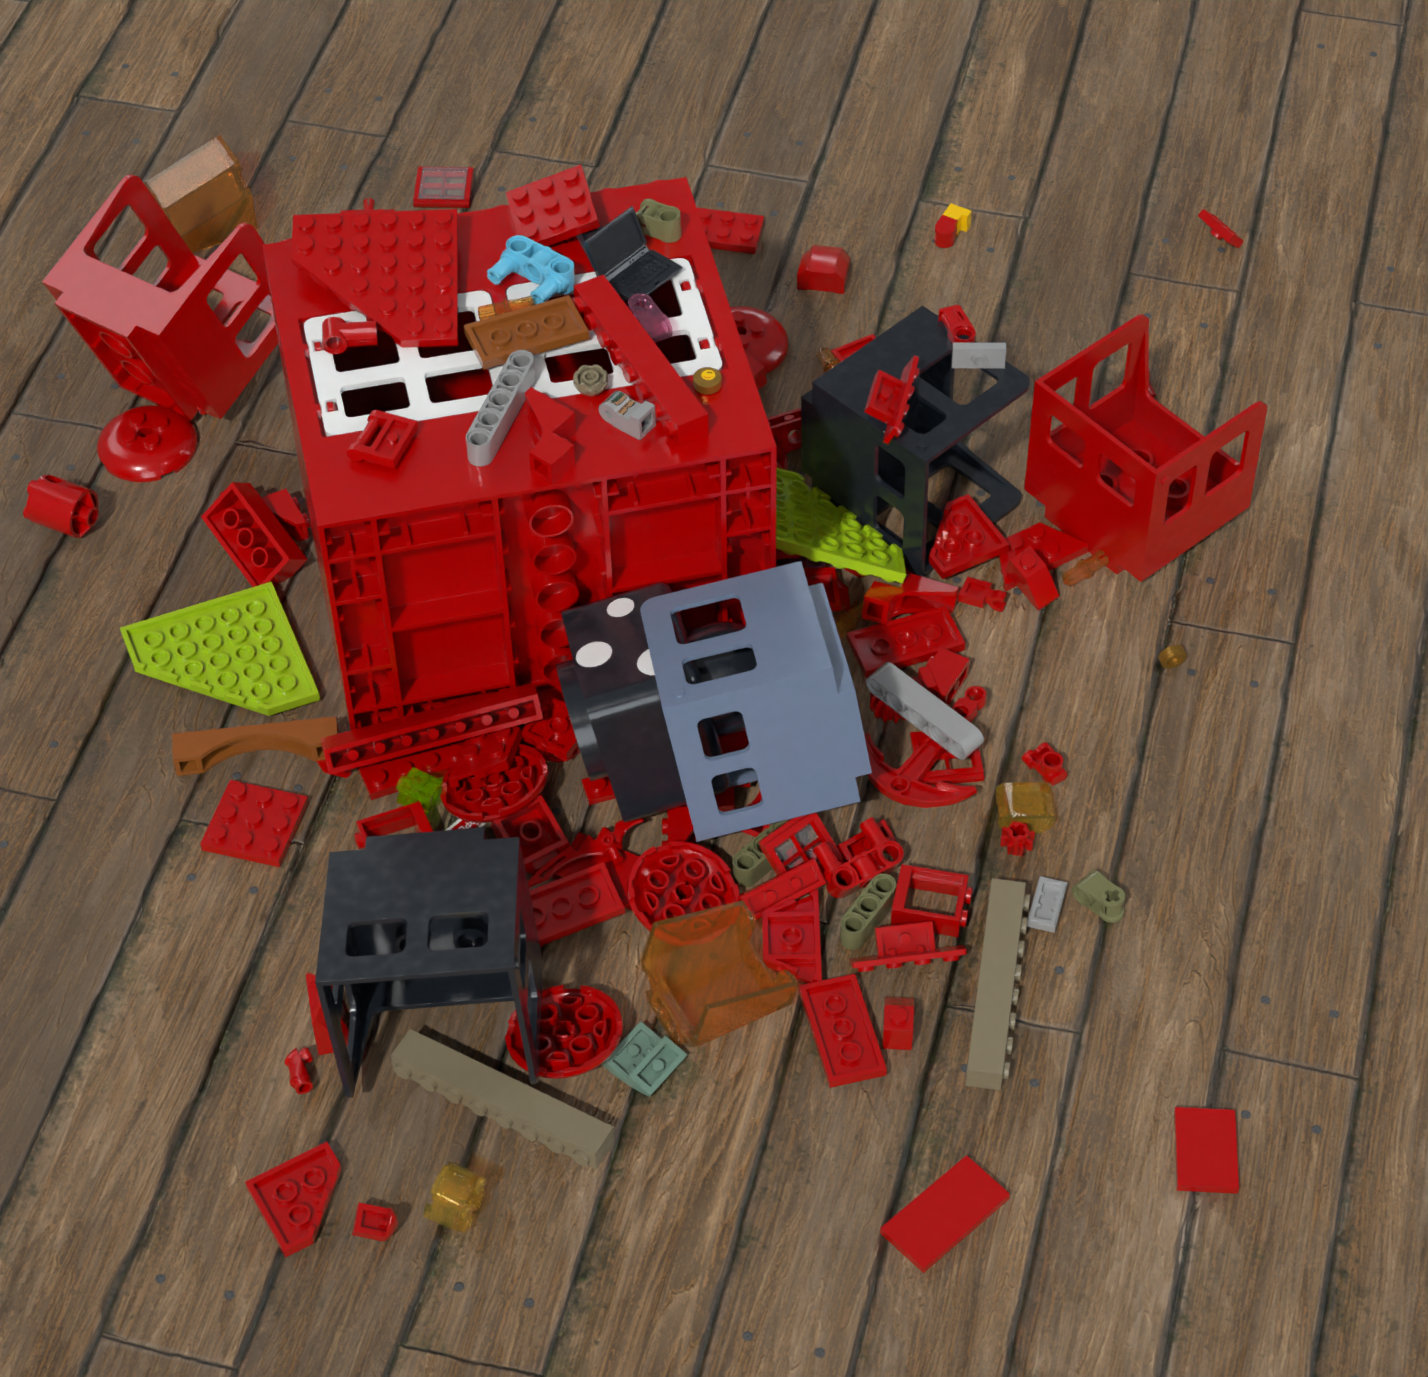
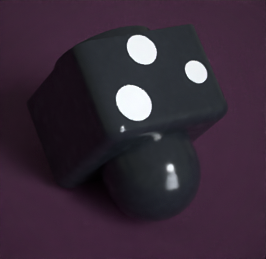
[556,582,757,823]

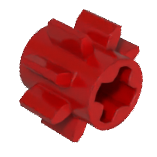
[1000,821,1035,857]

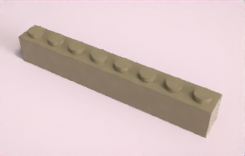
[965,878,1030,1090]
[391,1029,615,1170]

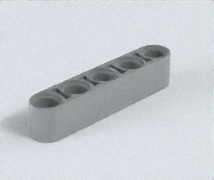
[466,350,536,466]
[866,662,984,760]

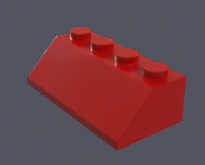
[201,482,308,587]

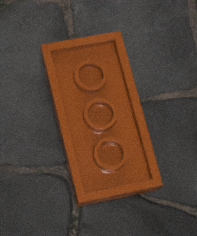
[464,295,589,370]

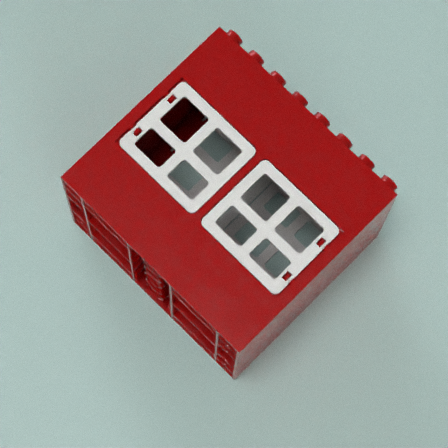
[262,177,777,730]

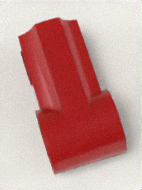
[322,317,378,354]

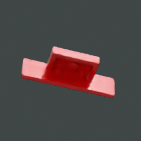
[864,355,920,444]
[849,920,967,972]

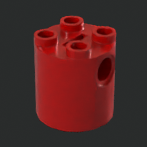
[23,474,99,538]

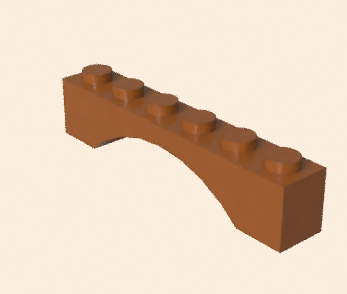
[172,716,339,776]

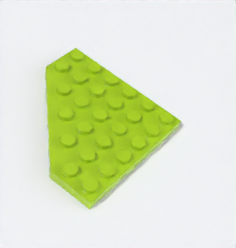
[776,467,906,583]
[120,582,320,716]

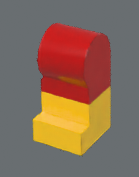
[934,203,972,248]

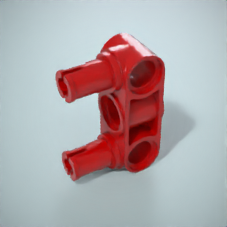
[812,817,904,898]

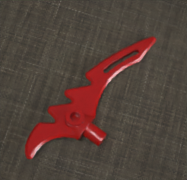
[528,818,644,888]

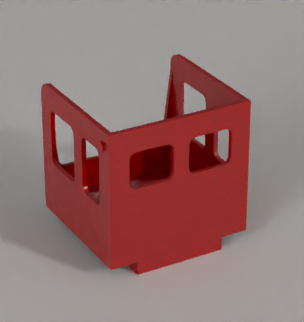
[42,174,278,421]
[1024,314,1267,582]

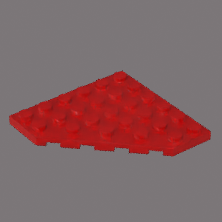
[291,209,458,348]

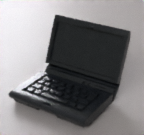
[584,206,683,306]

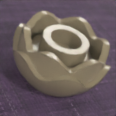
[573,365,608,396]

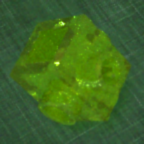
[396,767,442,816]

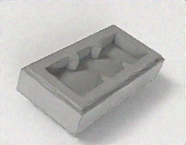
[952,342,1006,368]
[1027,876,1068,933]

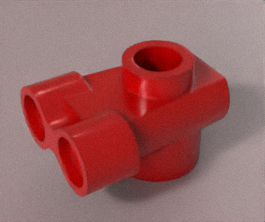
[1021,742,1067,786]

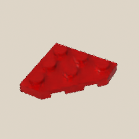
[929,494,1010,580]
[245,1142,341,1258]

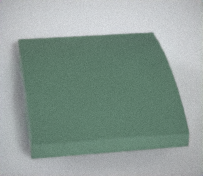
[602,1021,687,1097]

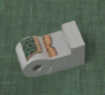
[598,391,656,440]

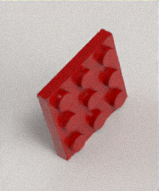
[505,164,601,246]
[200,780,309,867]

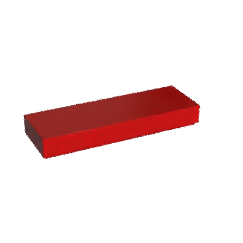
[738,857,826,922]

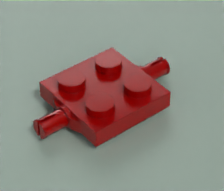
[521,696,578,760]

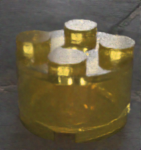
[423,1161,487,1234]

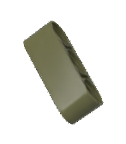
[733,819,797,887]
[840,874,896,950]

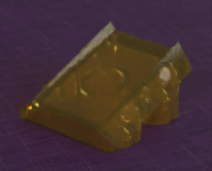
[995,782,1056,833]

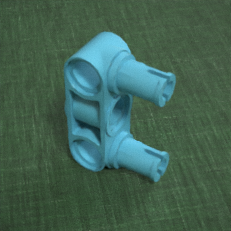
[487,235,575,305]

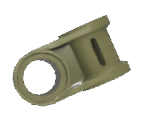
[635,198,682,243]
[1071,870,1125,923]

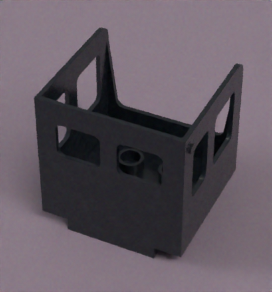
[801,306,1030,577]
[315,827,543,1098]

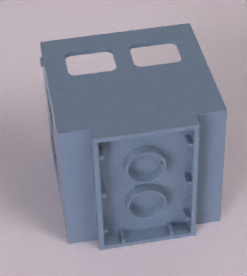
[640,561,872,841]

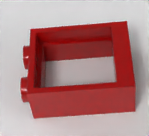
[354,801,433,850]
[891,864,973,937]

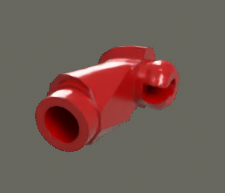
[284,1047,313,1094]

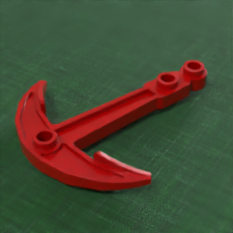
[864,686,987,808]

